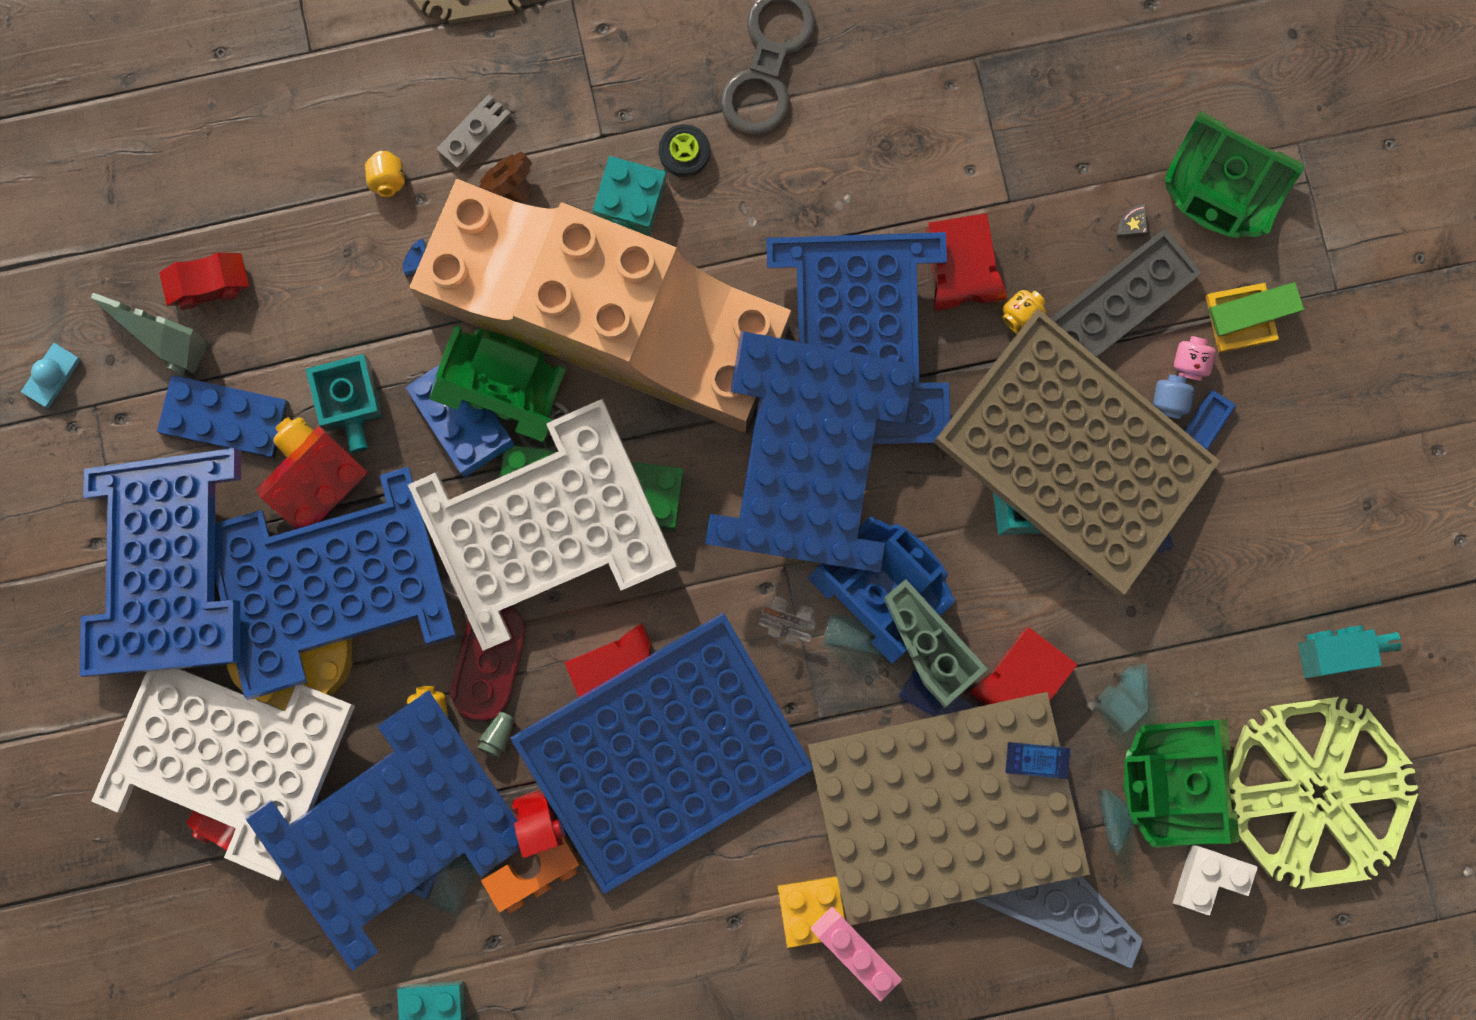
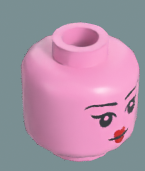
[1174,336,1216,381]

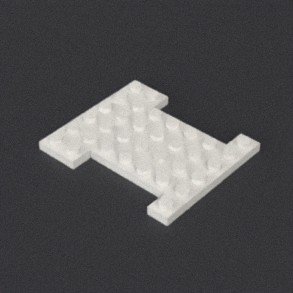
[408,399,677,651]
[92,668,355,881]

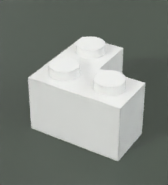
[1173,845,1257,916]

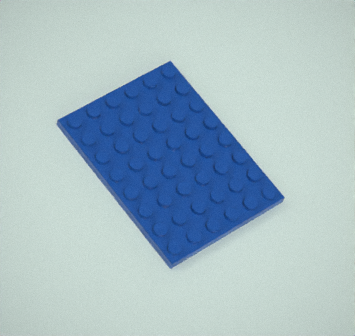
[511,612,813,894]

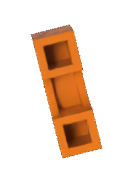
[481,836,581,914]

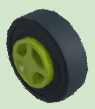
[658,124,711,177]

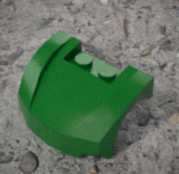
[1165,111,1304,238]
[429,325,566,442]
[1124,719,1239,848]

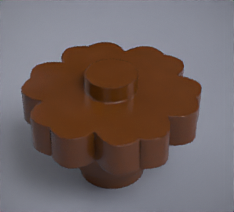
[479,152,532,203]

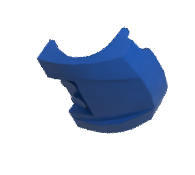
[807,516,955,664]

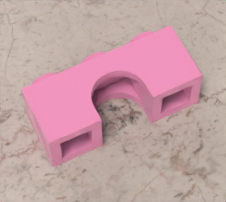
[811,907,902,1002]

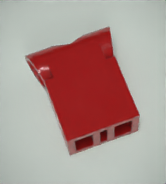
[925,213,1007,311]
[564,623,652,697]
[968,627,1078,706]

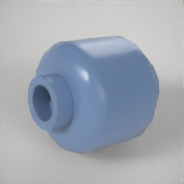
[1153,374,1195,419]

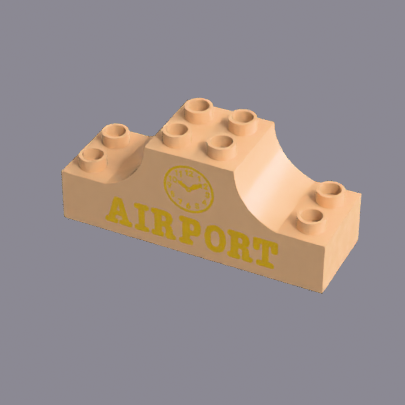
[409,179,791,433]

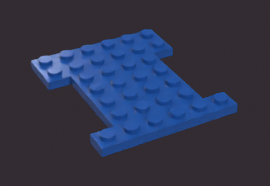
[766,232,950,444]
[705,331,914,573]
[80,448,241,677]
[215,467,457,700]
[245,691,520,971]

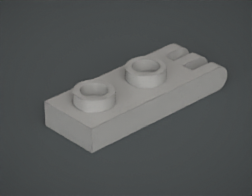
[436,94,512,171]

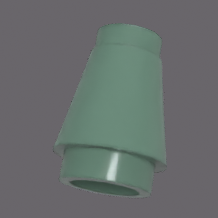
[478,712,516,759]

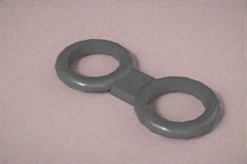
[720,0,815,136]

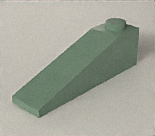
[91,293,209,375]
[883,579,988,707]

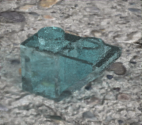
[1096,663,1148,732]

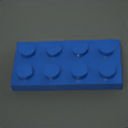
[405,364,515,478]
[157,375,288,458]

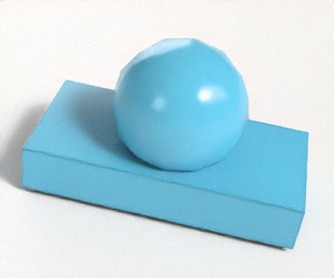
[21,343,81,409]

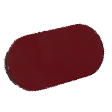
[450,606,526,722]

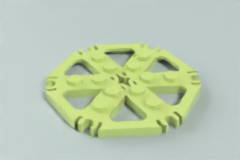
[1228,697,1418,889]

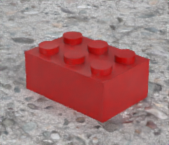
[256,426,368,529]

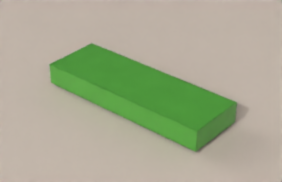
[1208,282,1304,337]

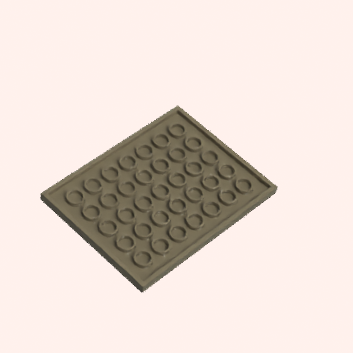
[933,309,1220,597]
[808,692,1090,925]

